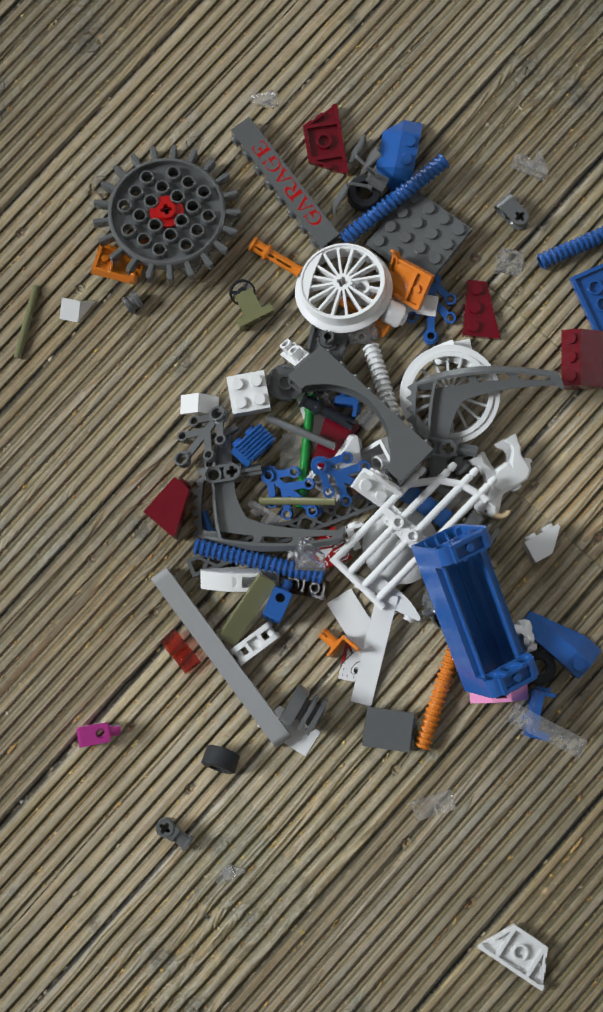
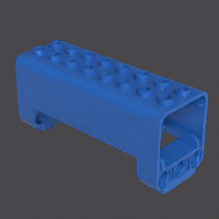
[411,524,539,698]

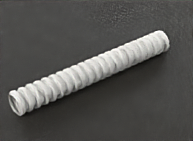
[363,343,402,416]

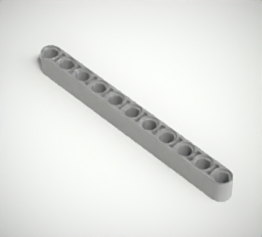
[151,567,292,748]

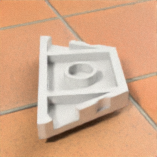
[477,923,548,991]

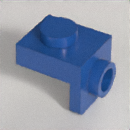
[334,393,361,419]

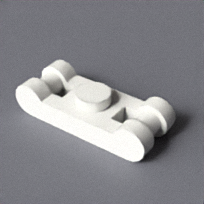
[229,621,280,666]

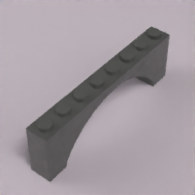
[288,345,433,486]

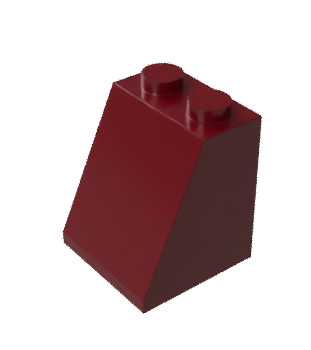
[143,476,192,540]

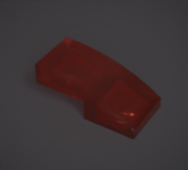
[161,630,201,674]

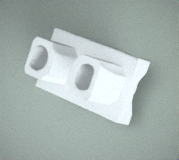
[280,339,310,368]

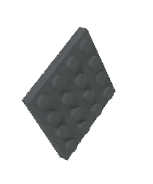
[366,190,472,278]

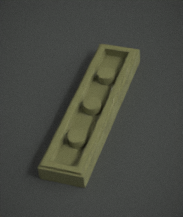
[218,572,276,646]

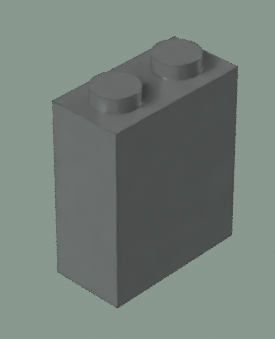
[362,706,417,753]

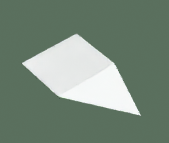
[60,297,96,322]

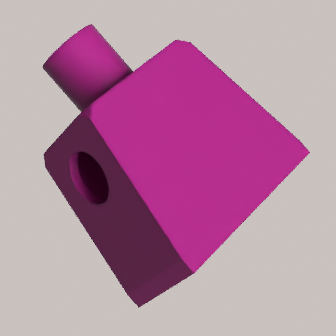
[76,721,121,748]

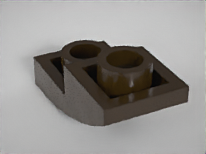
[288,576,330,600]

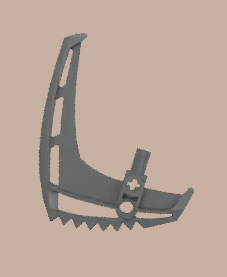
[406,366,564,495]
[192,425,346,552]

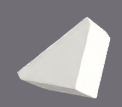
[180,393,219,416]

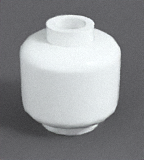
[380,300,408,328]

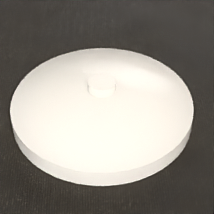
[362,508,437,585]

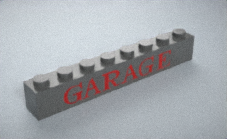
[231,117,339,250]

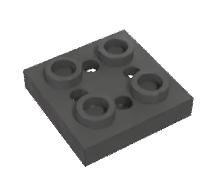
[306,325,349,362]

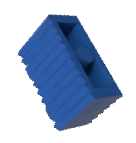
[231,423,276,468]

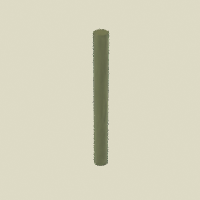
[14,285,40,359]
[259,497,336,505]

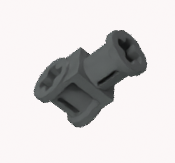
[156,817,194,851]

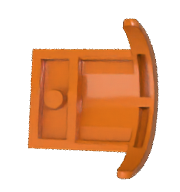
[91,239,148,285]
[371,249,435,311]

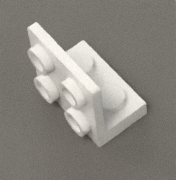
[351,468,403,507]

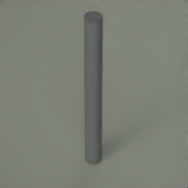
[266,415,337,450]

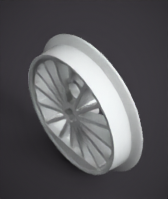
[295,243,393,333]
[400,344,500,444]

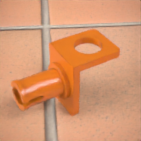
[319,628,363,658]

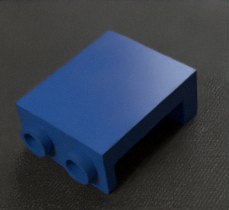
[523,686,556,741]

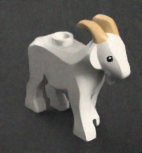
[469,434,532,519]

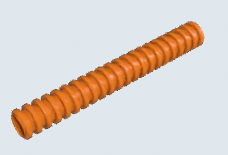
[414,645,456,751]

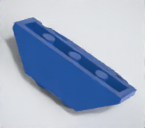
[376,120,423,192]

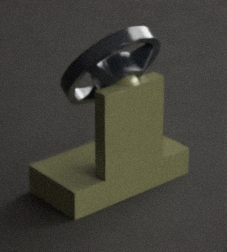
[229,279,274,331]

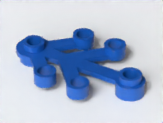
[407,274,456,346]
[311,451,370,506]
[260,466,323,520]

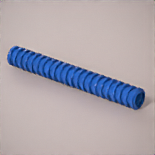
[339,154,449,244]
[537,226,603,269]
[193,538,325,584]

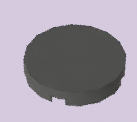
[267,364,300,402]

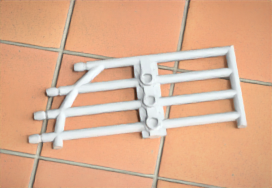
[329,462,497,610]

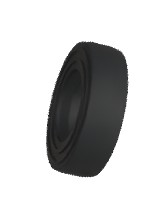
[530,650,556,685]

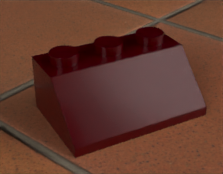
[561,329,603,390]

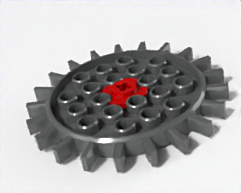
[93,145,241,284]

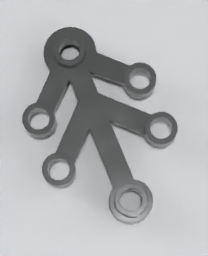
[174,406,229,468]

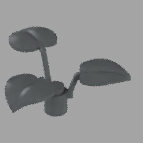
[333,134,389,217]

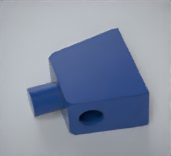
[262,578,293,625]

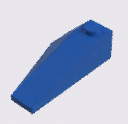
[524,611,601,679]

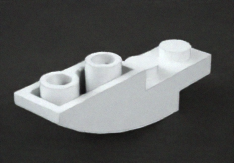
[200,567,279,592]
[354,574,421,623]

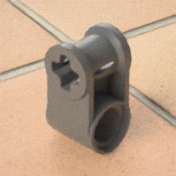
[494,193,529,230]

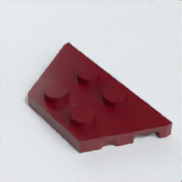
[303,103,349,175]

